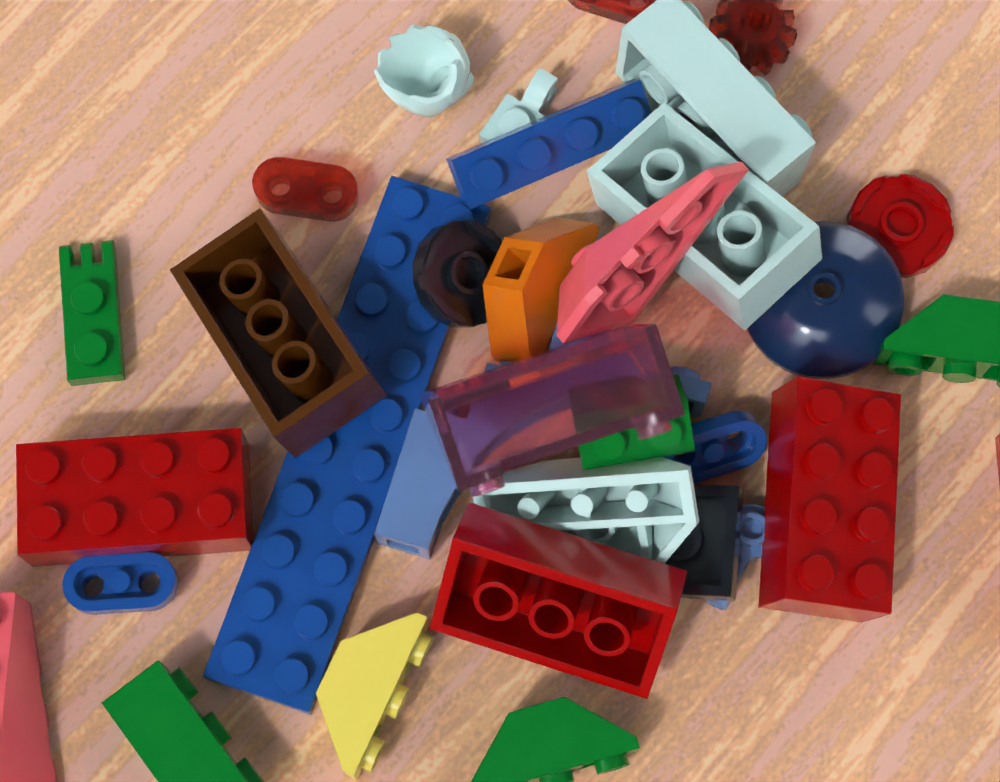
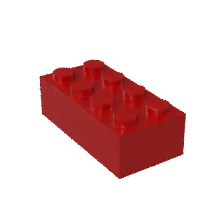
[758,376,901,623]
[16,428,253,567]
[429,502,687,699]

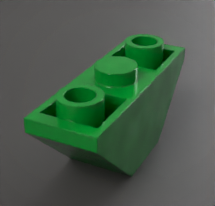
[873,294,1000,387]
[471,697,640,782]

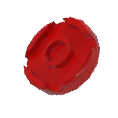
[847,174,954,278]

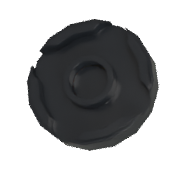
[413,220,502,328]

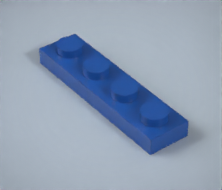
[446,79,652,210]

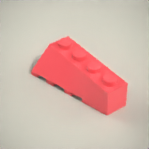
[0,592,58,782]

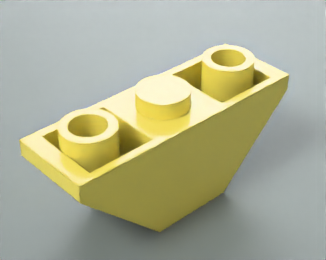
[316,613,434,780]

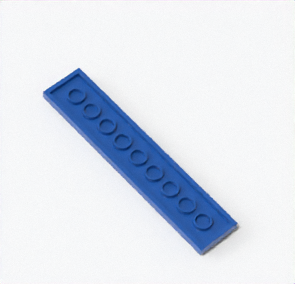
[203,175,491,715]

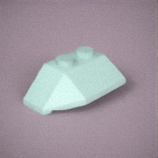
[471,457,699,564]

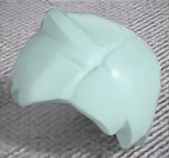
[374,25,474,117]

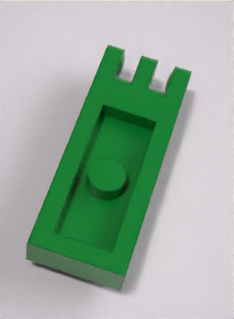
[59,240,125,386]

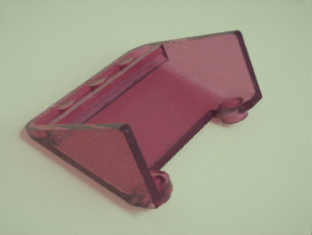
[419,324,685,497]

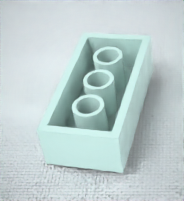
[615,0,816,197]
[586,102,822,331]

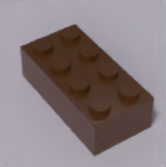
[170,208,387,458]

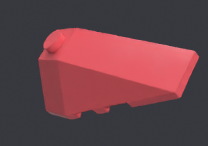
[557,162,749,343]

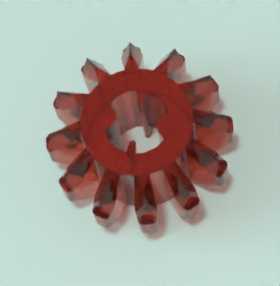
[708,0,797,76]

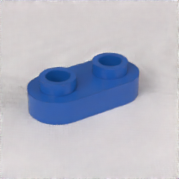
[664,411,767,484]
[62,552,179,615]

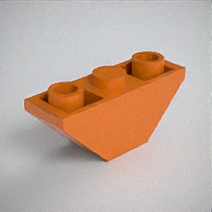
[482,218,600,370]

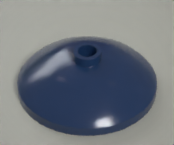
[747,221,904,379]

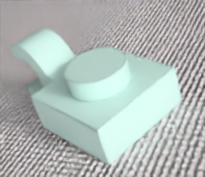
[479,68,558,143]

